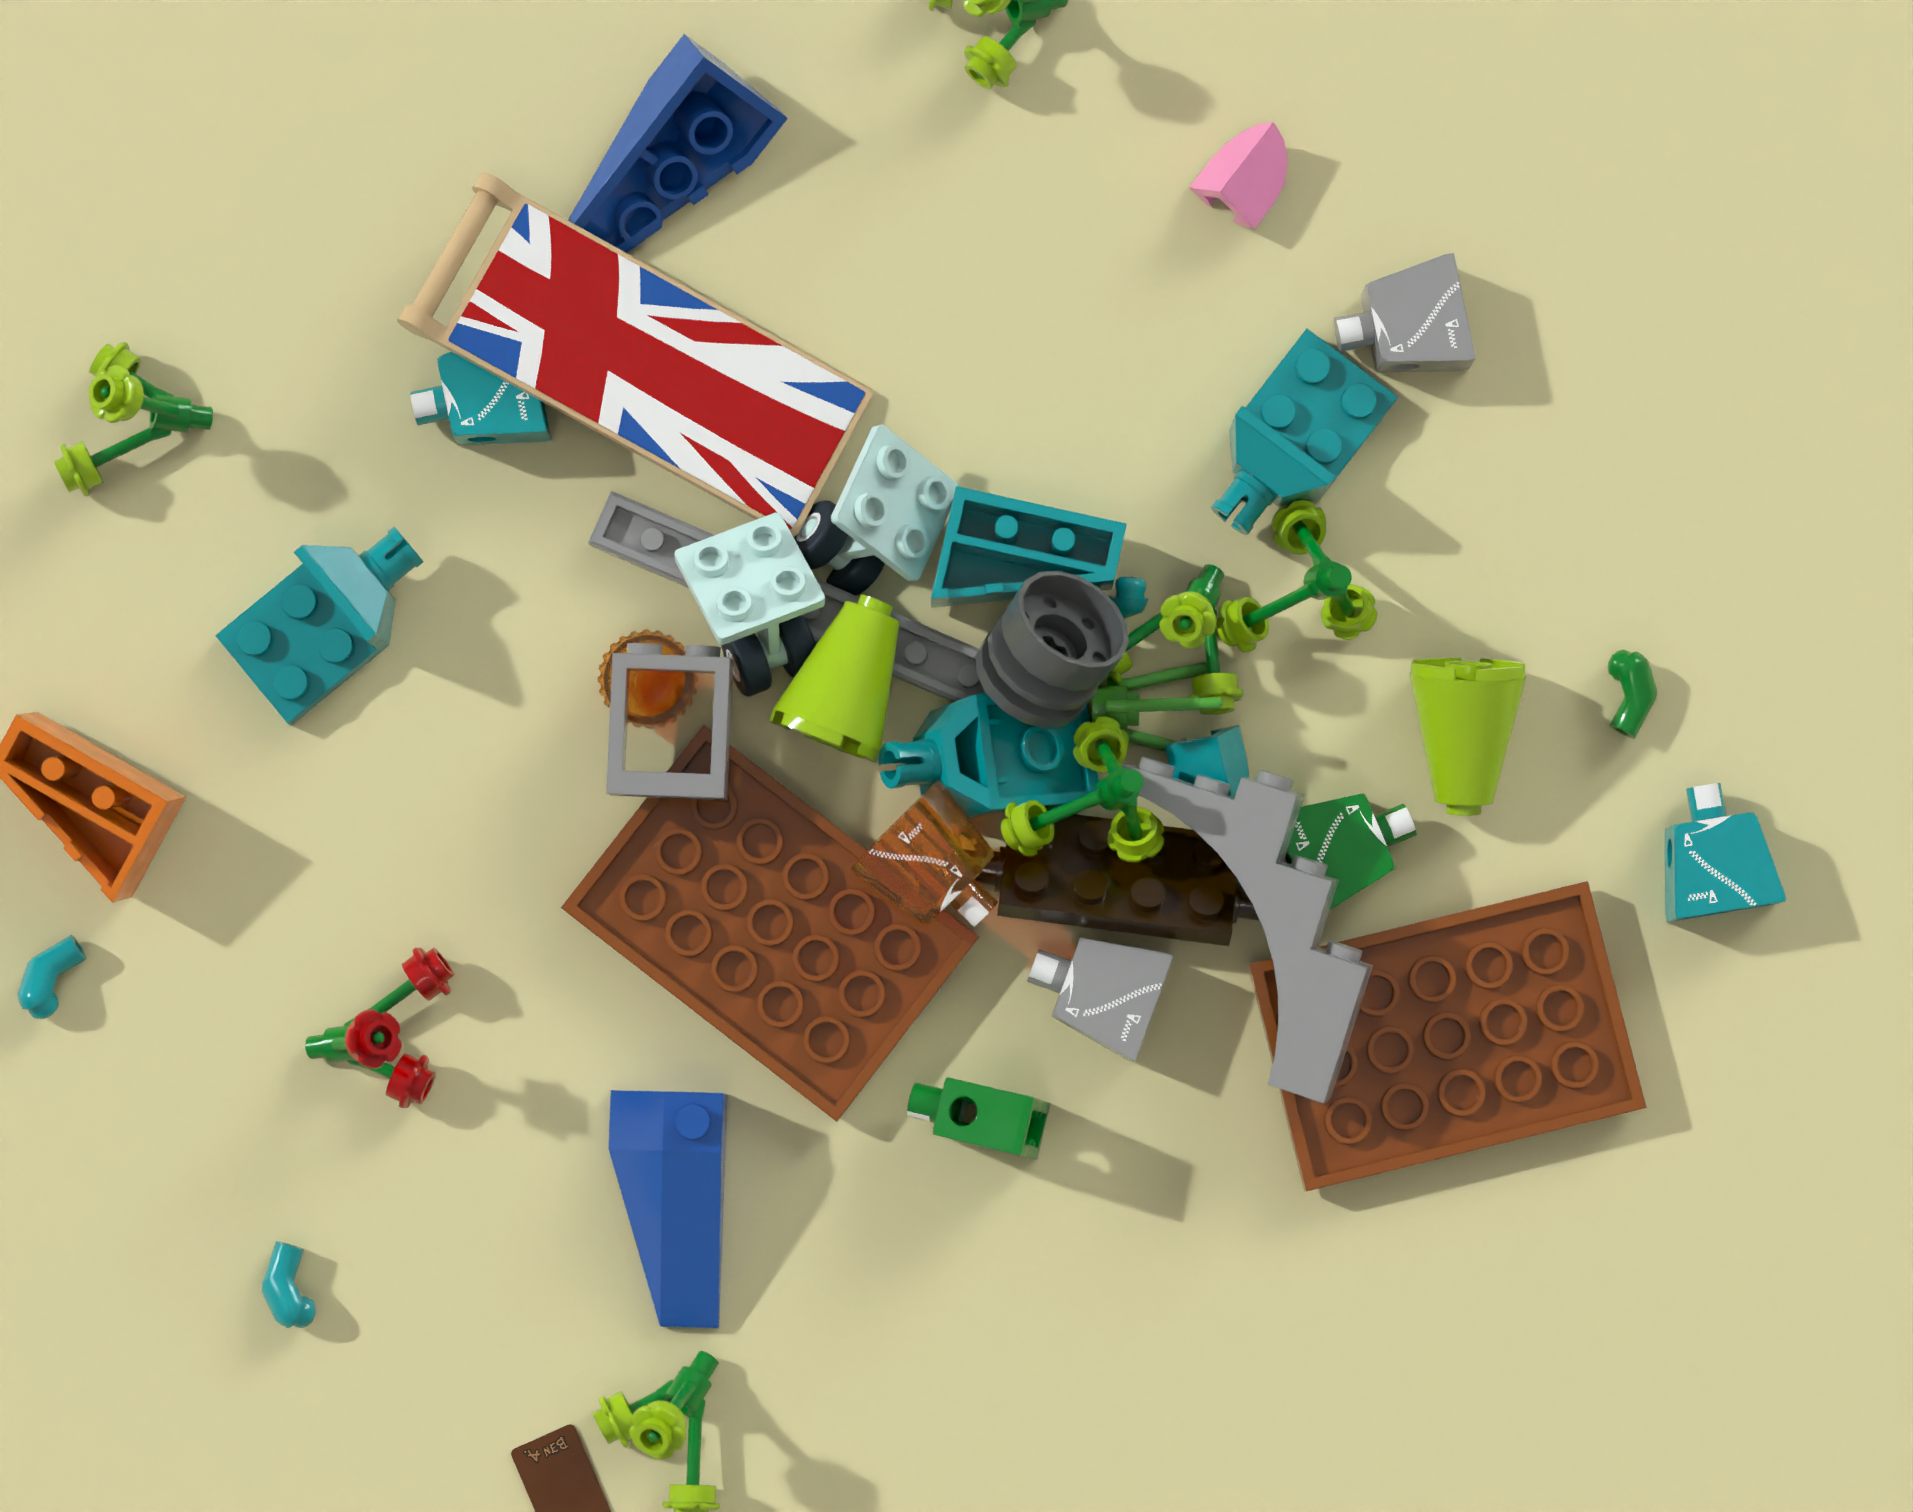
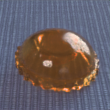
[597,629,698,729]

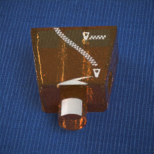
[850,780,998,927]

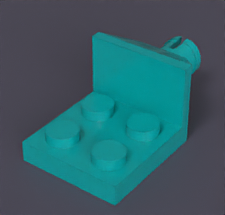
[1211,328,1398,535]
[215,526,424,726]
[878,694,1099,824]

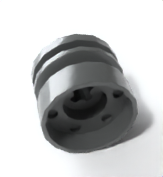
[975,571,1129,729]

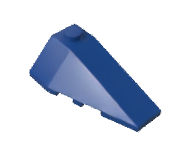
[568,34,788,253]
[608,1090,727,1328]

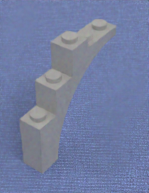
[1122,757,1373,1103]

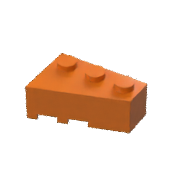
[0,712,186,903]

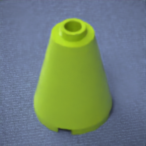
[768,594,900,763]
[1410,657,1527,816]

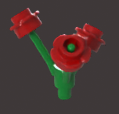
[305,947,454,1108]

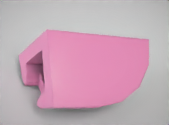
[1189,122,1288,229]

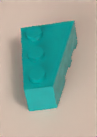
[931,486,1127,608]

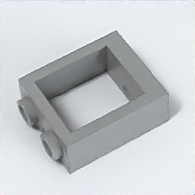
[606,643,733,800]

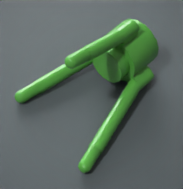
[1092,662,1223,751]

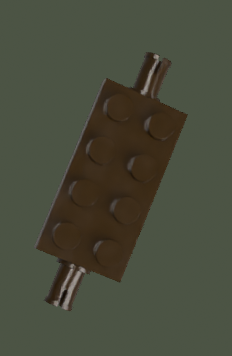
[943,810,1260,946]

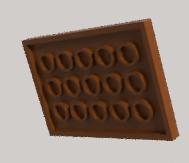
[561,725,979,1122]
[1248,881,1647,1191]

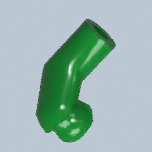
[1608,649,1657,739]

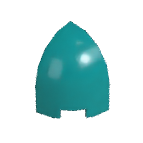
[1165,725,1250,797]

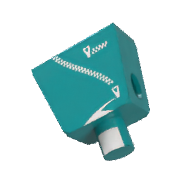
[410,352,552,445]
[1665,783,1786,922]

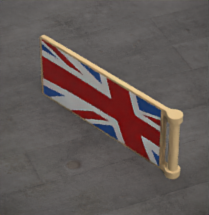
[397,172,873,538]

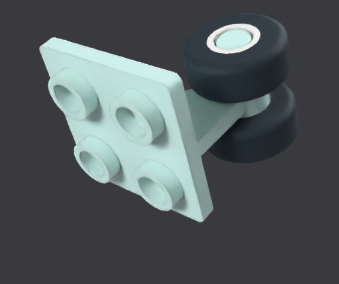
[794,425,959,596]
[675,513,825,697]

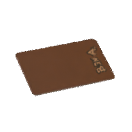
[511,1424,611,1512]

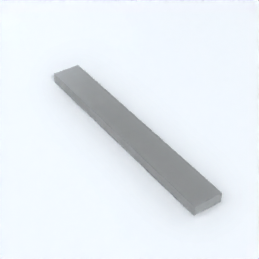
[588,491,986,702]

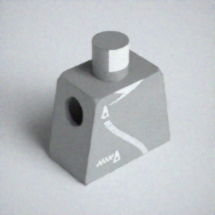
[1334,253,1476,373]
[1027,938,1173,1062]

